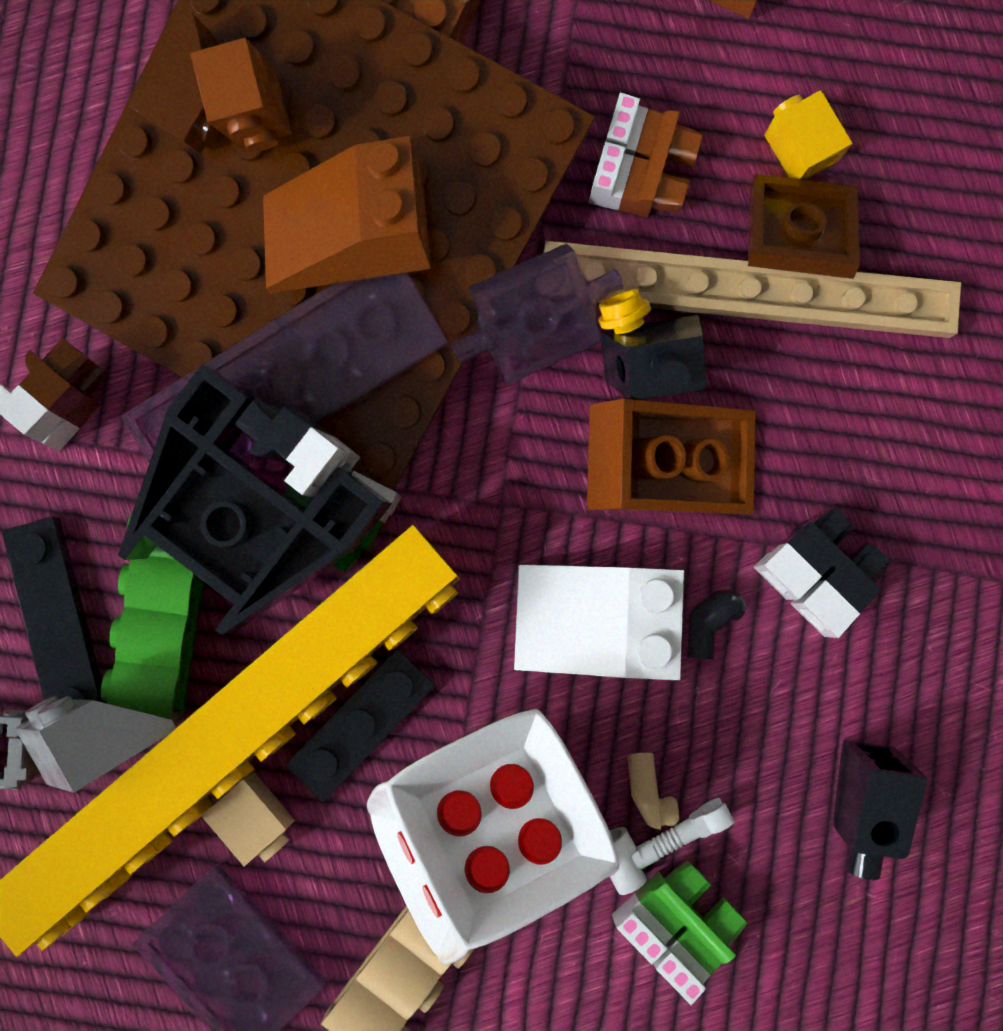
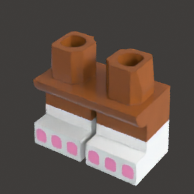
[589,92,703,218]

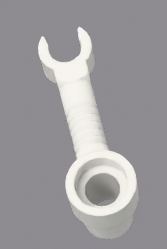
[610,798,735,895]

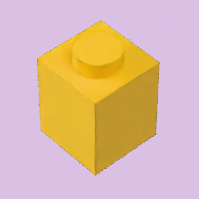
[764,90,853,180]

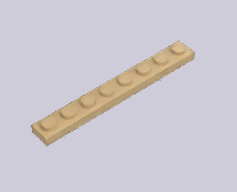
[539,241,961,338]

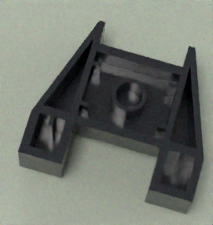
[118,364,392,635]

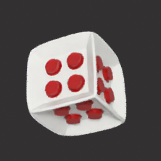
[367,709,619,965]

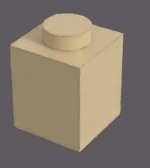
[202,772,295,866]

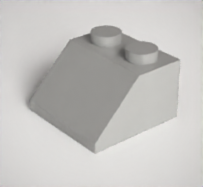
[15,696,176,793]

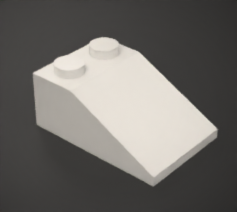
[514,565,684,680]

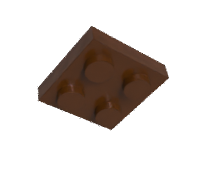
[748,174,860,279]

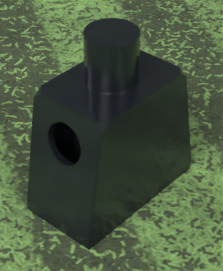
[599,315,707,400]
[833,740,928,880]

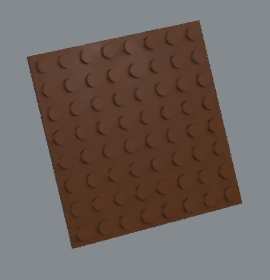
[33,0,595,491]

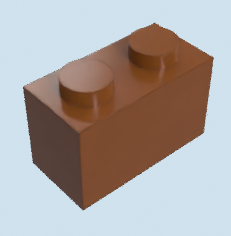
[190,37,292,151]

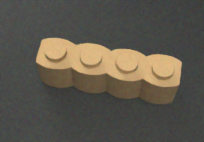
[321,905,474,1031]

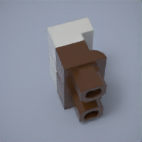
[0,337,108,452]

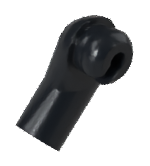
[687,589,746,660]

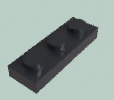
[285,648,436,802]

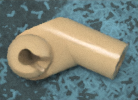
[627,753,679,830]

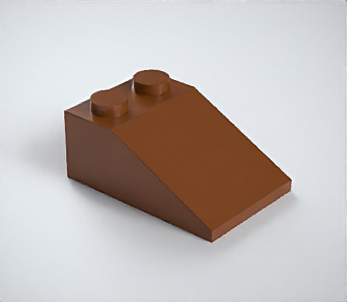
[263,136,431,294]
[587,399,756,514]

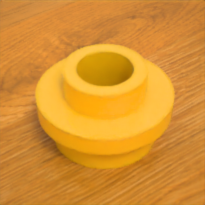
[598,289,651,334]

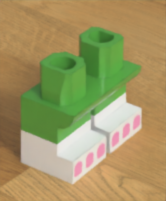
[612,860,747,1005]

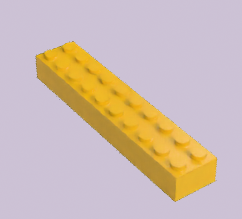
[0,525,460,957]

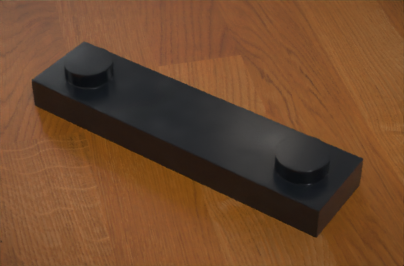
[2,517,107,703]

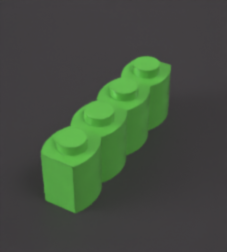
[101,513,205,723]

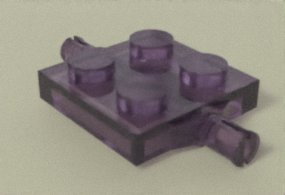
[450,243,624,385]

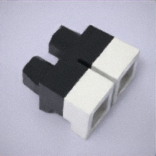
[235,397,360,497]
[753,508,890,638]

